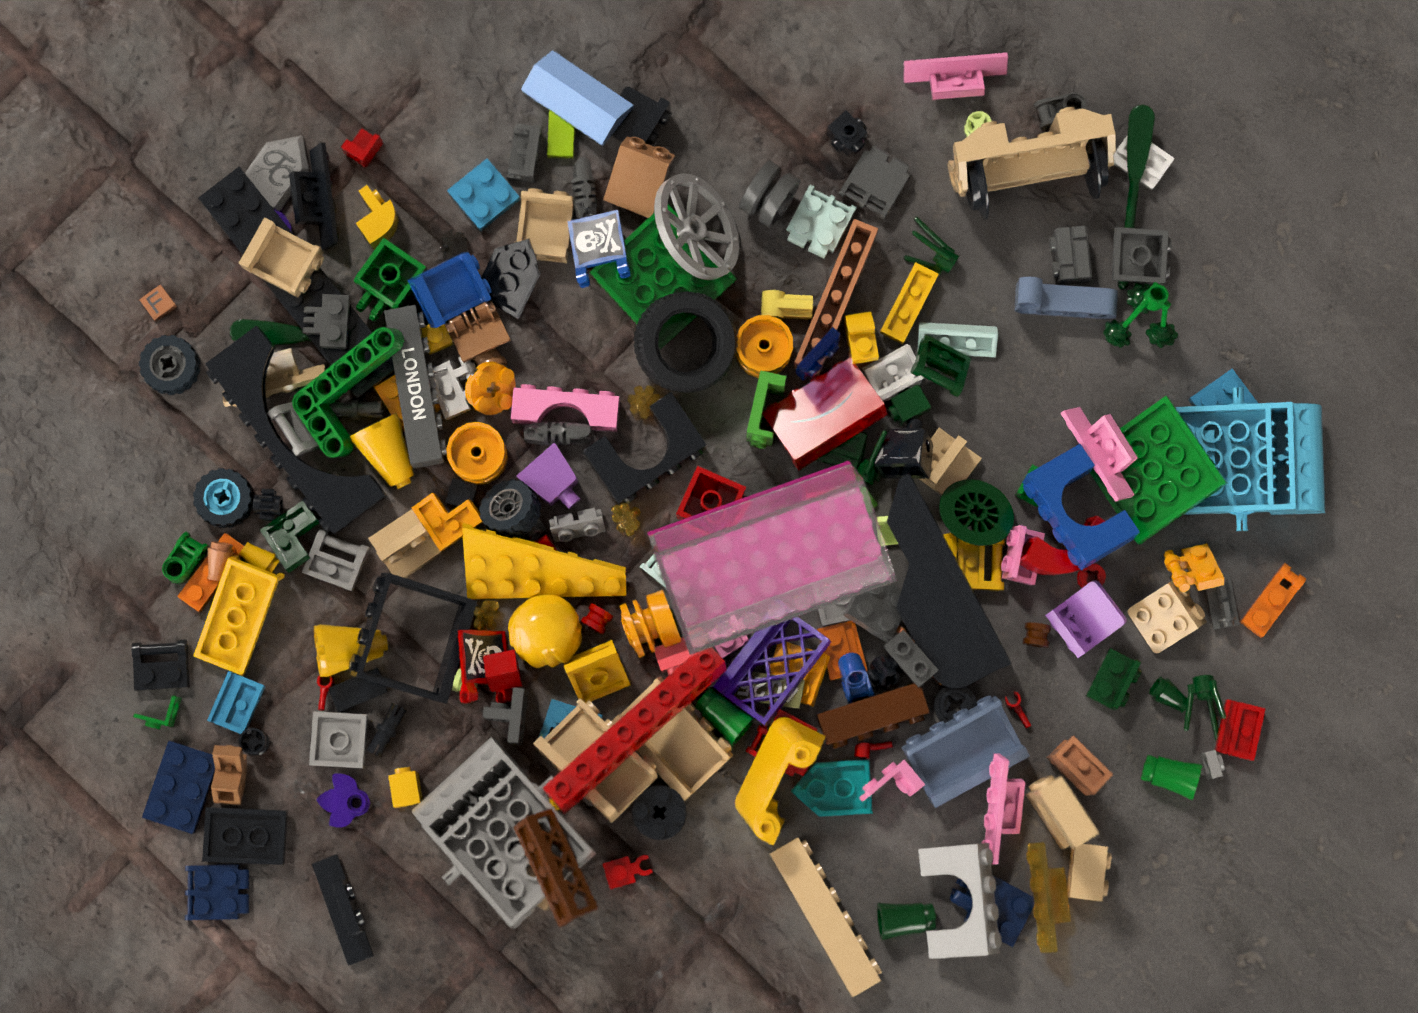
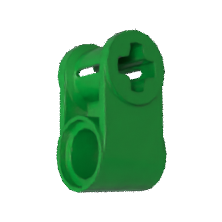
[162,531,209,584]

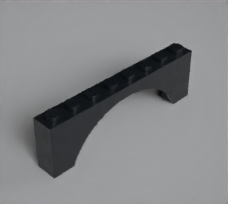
[205,326,387,534]

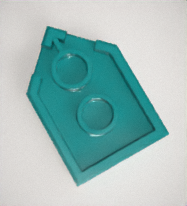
[791,760,873,817]

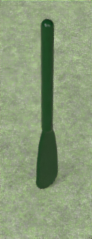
[1118,104,1155,290]
[229,319,390,346]

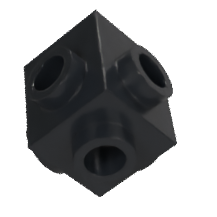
[826,110,868,156]

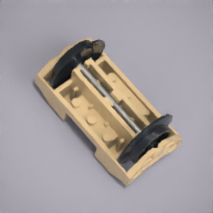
[947,107,1116,220]

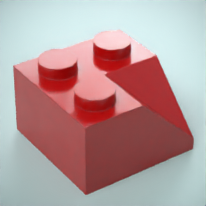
[676,466,746,520]

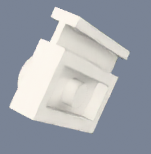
[1113,136,1175,191]

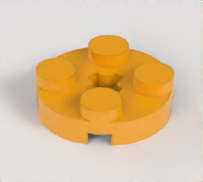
[465,361,516,415]

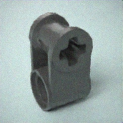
[1034,93,1086,130]

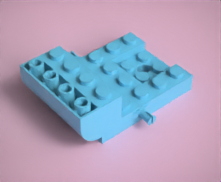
[1176,387,1325,531]

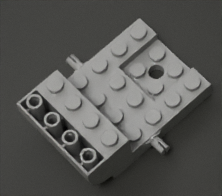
[412,736,596,929]

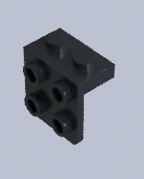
[611,87,672,146]

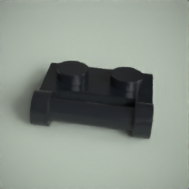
[131,639,189,691]

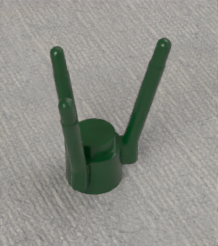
[904,217,959,274]
[855,430,887,486]
[1184,675,1226,740]

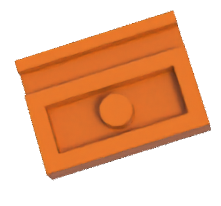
[817,620,868,681]

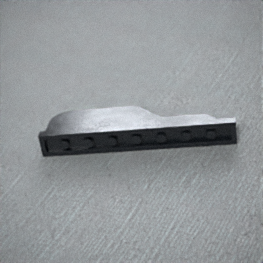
[887,473,1011,688]

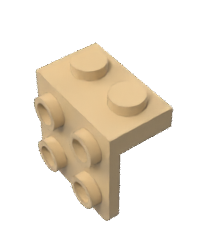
[1128,581,1207,653]

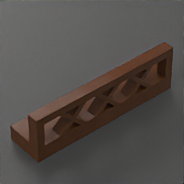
[513,808,598,928]

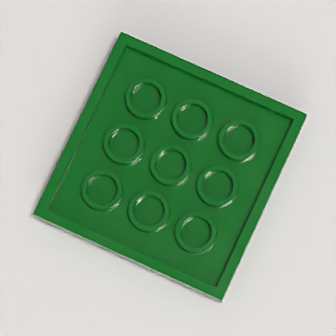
[589,204,737,350]
[1090,396,1228,545]

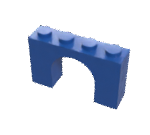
[1022,444,1140,570]

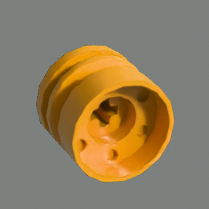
[620,590,682,658]

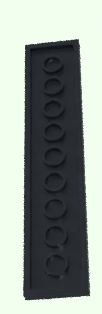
[198,167,395,399]

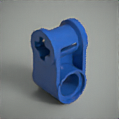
[838,653,874,704]

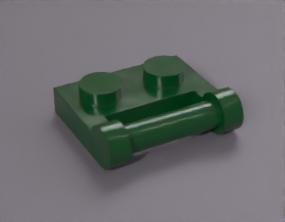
[910,335,971,397]

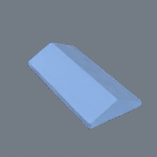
[521,50,634,146]

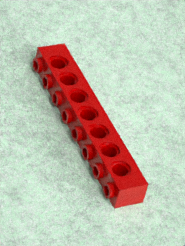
[543,642,727,815]

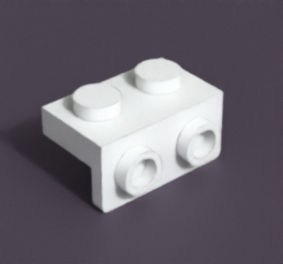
[862,344,924,401]

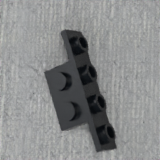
[289,142,339,250]
[312,854,374,966]

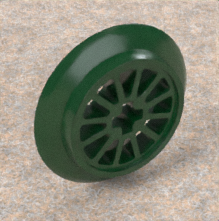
[939,479,1014,546]

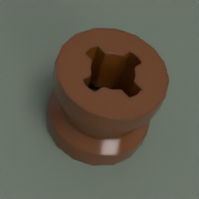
[1022,622,1051,648]

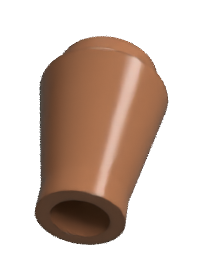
[207,541,234,581]

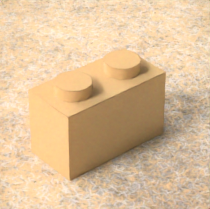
[1066,844,1111,901]

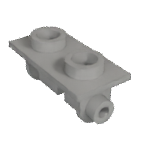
[549,507,606,543]

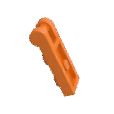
[1240,563,1306,638]

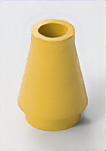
[239,542,280,573]

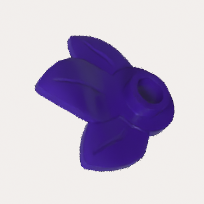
[317,773,370,827]

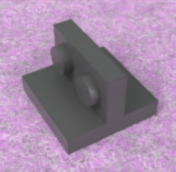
[483,688,528,746]

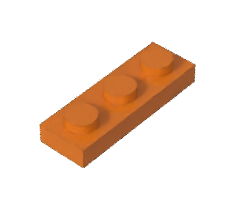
[177,533,244,613]

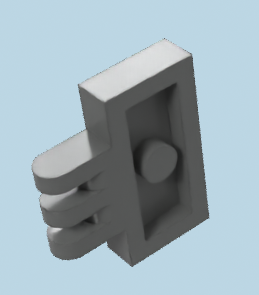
[303,294,350,349]

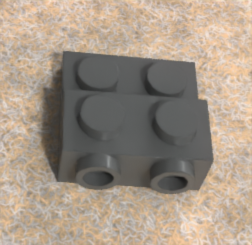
[1111,227,1172,285]

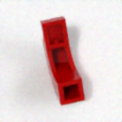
[1020,516,1105,575]

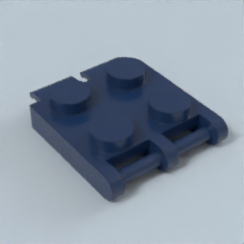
[185,865,249,920]

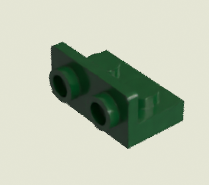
[1085,648,1142,711]

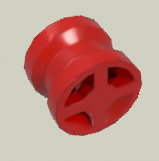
[1076,563,1106,589]
[580,603,614,635]

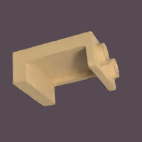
[514,188,574,263]
[239,217,324,298]

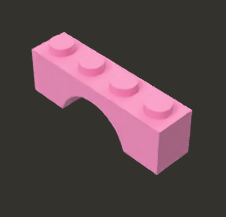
[511,384,620,432]

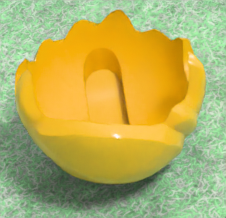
[508,594,582,668]

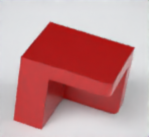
[341,129,383,168]
[483,650,522,692]

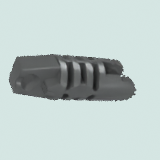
[572,157,597,219]
[524,422,592,446]

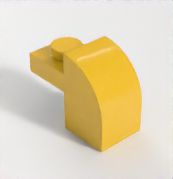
[356,185,398,250]
[844,312,879,364]

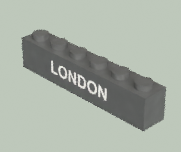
[384,305,447,469]

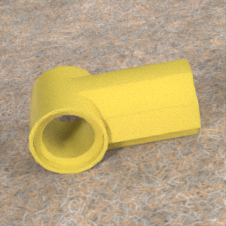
[761,290,813,320]

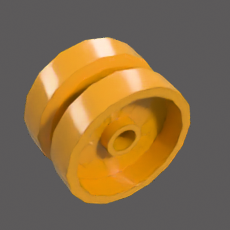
[735,315,793,378]
[446,422,508,485]

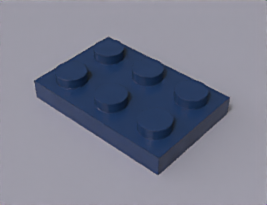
[142,741,215,834]

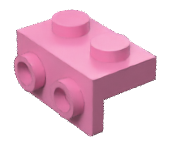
[1001,525,1045,586]

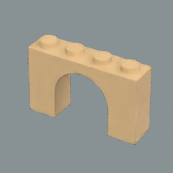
[1025,775,1099,849]

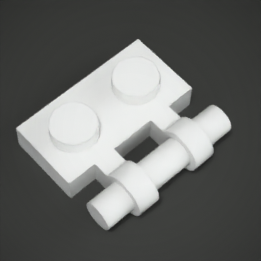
[430,357,477,420]

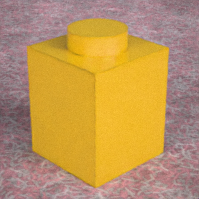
[388,767,423,808]

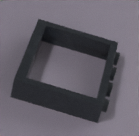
[349,573,478,704]

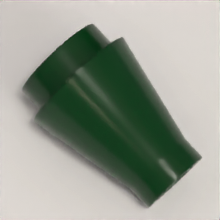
[1149,677,1188,713]

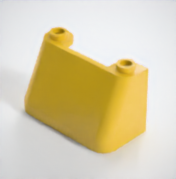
[735,717,826,845]

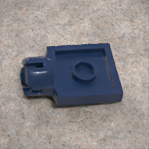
[950,875,1037,947]

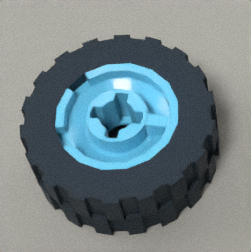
[193,468,254,528]

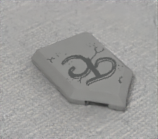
[245,135,309,212]

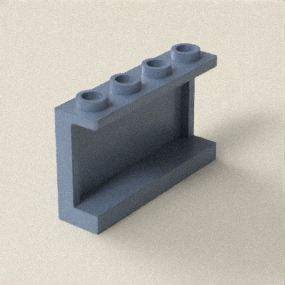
[901,696,1030,808]

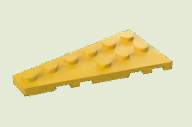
[462,523,627,599]

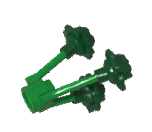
[1103,282,1178,348]

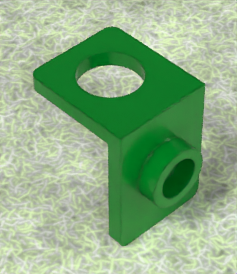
[133,696,182,730]

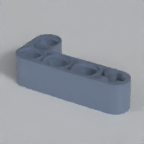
[1015,277,1118,319]

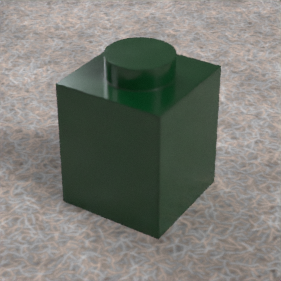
[888,384,931,426]

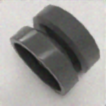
[739,160,801,228]

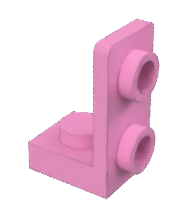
[859,760,925,802]

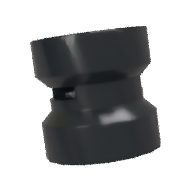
[239,728,270,756]

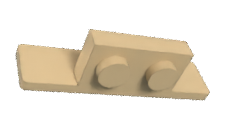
[223,348,326,407]

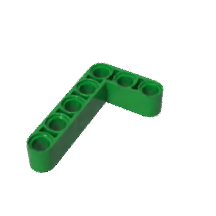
[292,327,404,457]

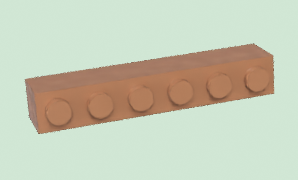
[794,219,878,377]

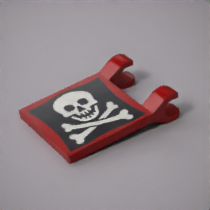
[458,630,513,703]

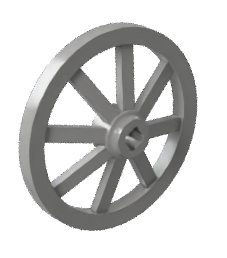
[654,173,739,280]

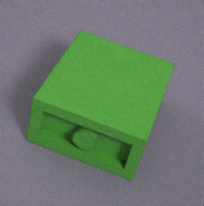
[746,370,786,449]

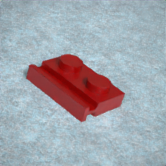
[1214,699,1266,761]

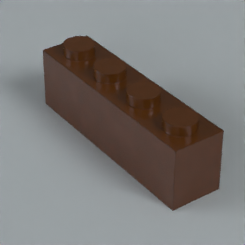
[816,683,930,749]

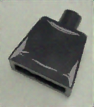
[874,419,933,479]

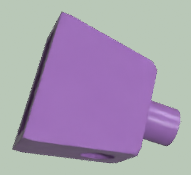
[517,443,580,509]

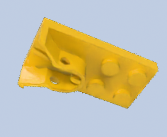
[194,555,285,676]

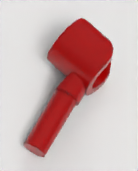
[317,675,335,711]
[1005,691,1031,728]
[854,741,892,758]

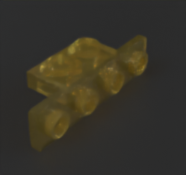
[1026,842,1071,953]

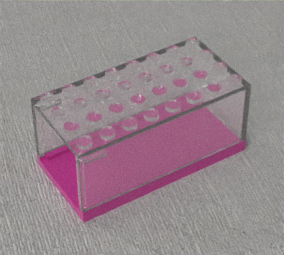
[647,461,897,655]

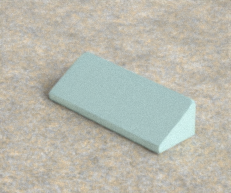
[917,322,998,357]

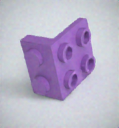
[1046,580,1127,658]

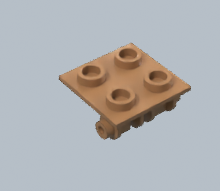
[445,301,510,363]

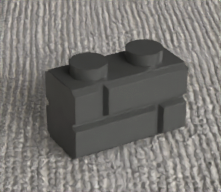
[1049,226,1092,285]

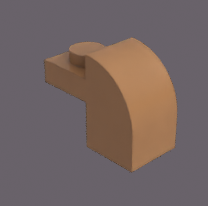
[211,745,247,805]

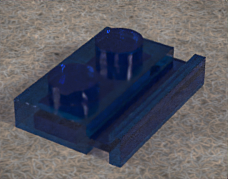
[796,327,841,380]

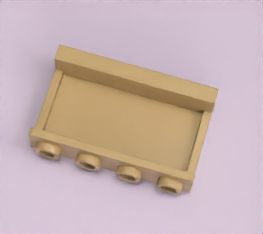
[611,677,734,801]
[533,699,658,823]

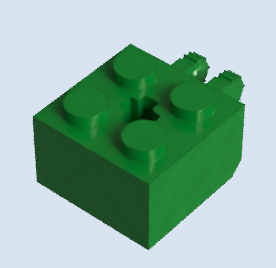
[354,238,428,322]

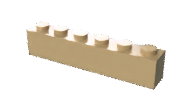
[770,838,882,997]

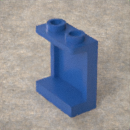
[407,252,491,328]

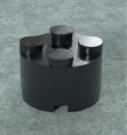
[632,785,687,840]

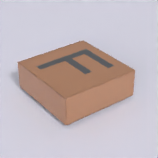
[139,285,177,322]

